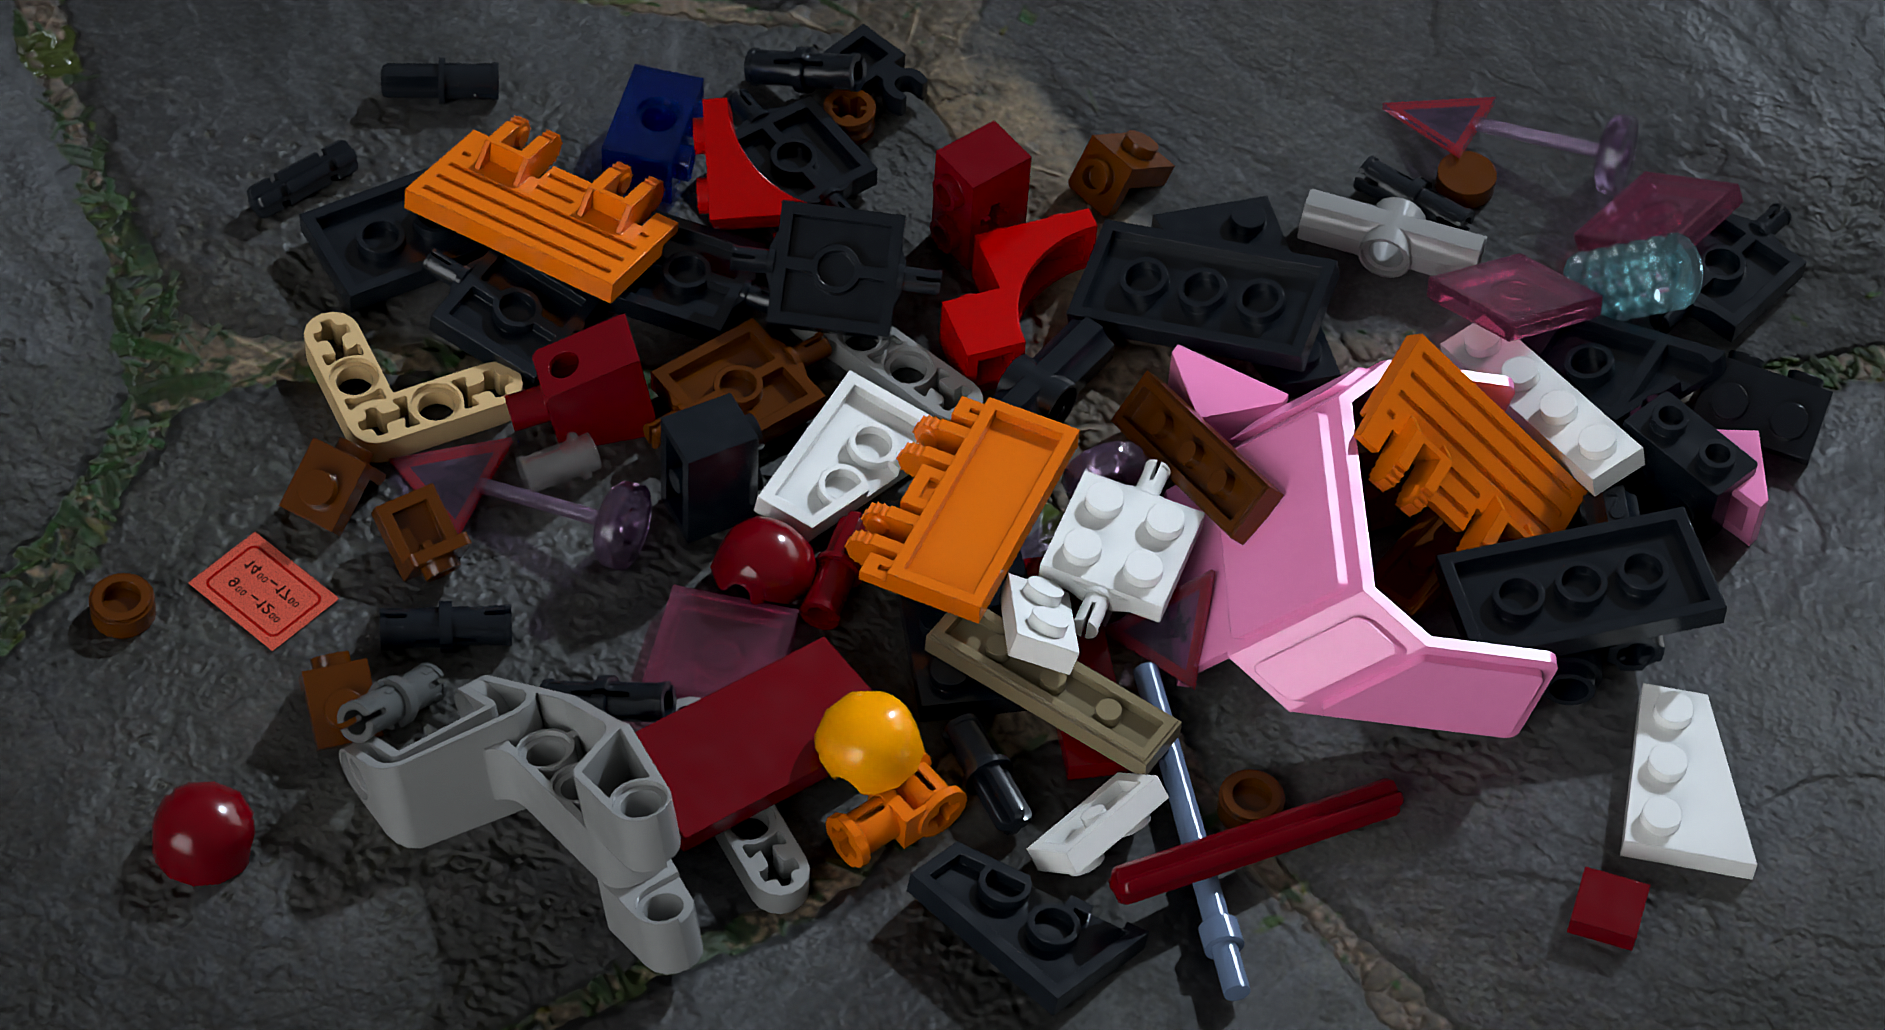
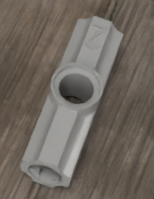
[1297,189,1487,286]

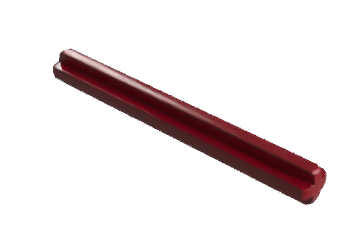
[1108,778,1404,905]

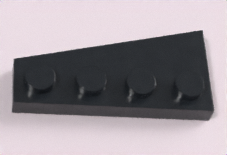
[1151,196,1341,399]

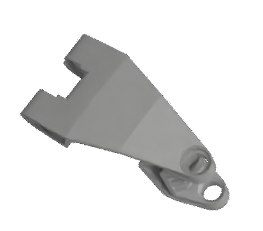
[339,675,703,974]

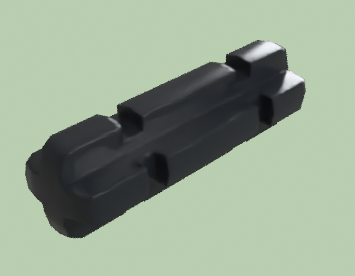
[247,140,359,219]

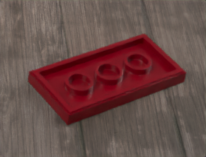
[635,637,872,852]

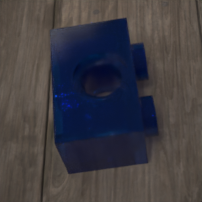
[602,64,704,204]

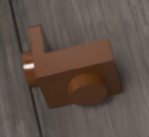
[1068,130,1175,216]
[278,437,386,537]
[371,483,472,582]
[298,651,384,752]

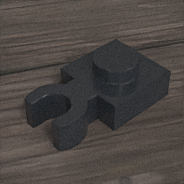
[823,23,928,116]

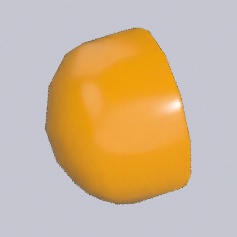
[814,691,925,795]

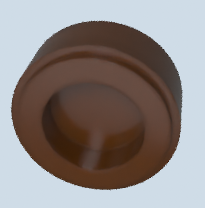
[1435,151,1497,209]
[89,573,157,639]
[1217,769,1285,829]

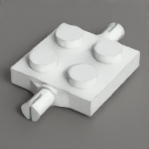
[1038,459,1205,639]

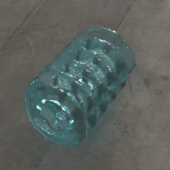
[1563,232,1703,321]

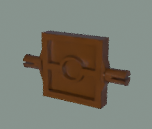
[643,318,832,449]

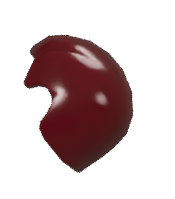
[710,516,817,605]
[152,781,255,886]

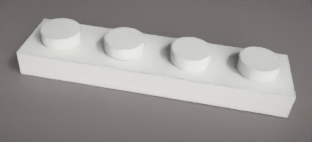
[1440,313,1645,496]

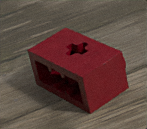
[930,120,1032,270]

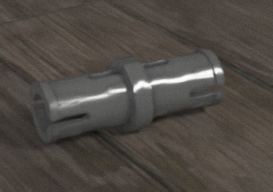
[337,663,448,743]

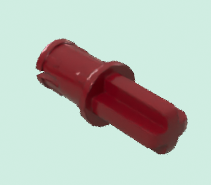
[799,511,868,630]

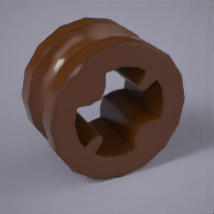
[823,89,876,146]

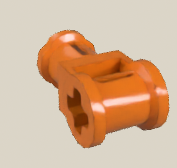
[825,751,967,868]

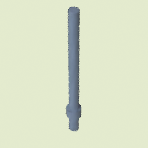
[1133,662,1251,1001]

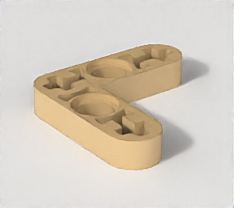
[304,312,523,463]

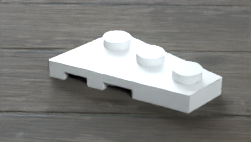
[754,370,931,542]
[1620,683,1757,880]

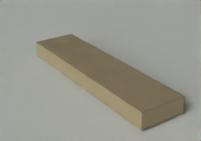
[925,609,1182,775]

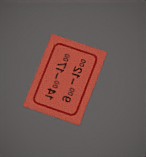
[188,532,339,651]

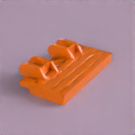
[404,115,679,304]
[1353,334,1588,552]
[844,396,1080,624]

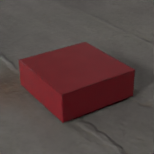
[1567,866,1650,951]

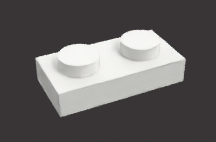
[999,573,1080,675]
[1027,772,1169,876]

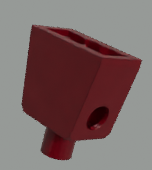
[504,314,656,451]

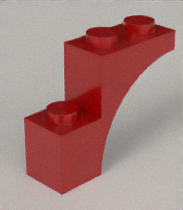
[693,97,807,239]
[939,208,1098,392]

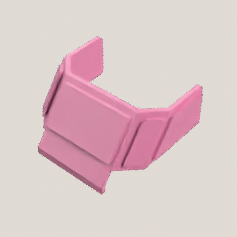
[1163,359,1558,738]

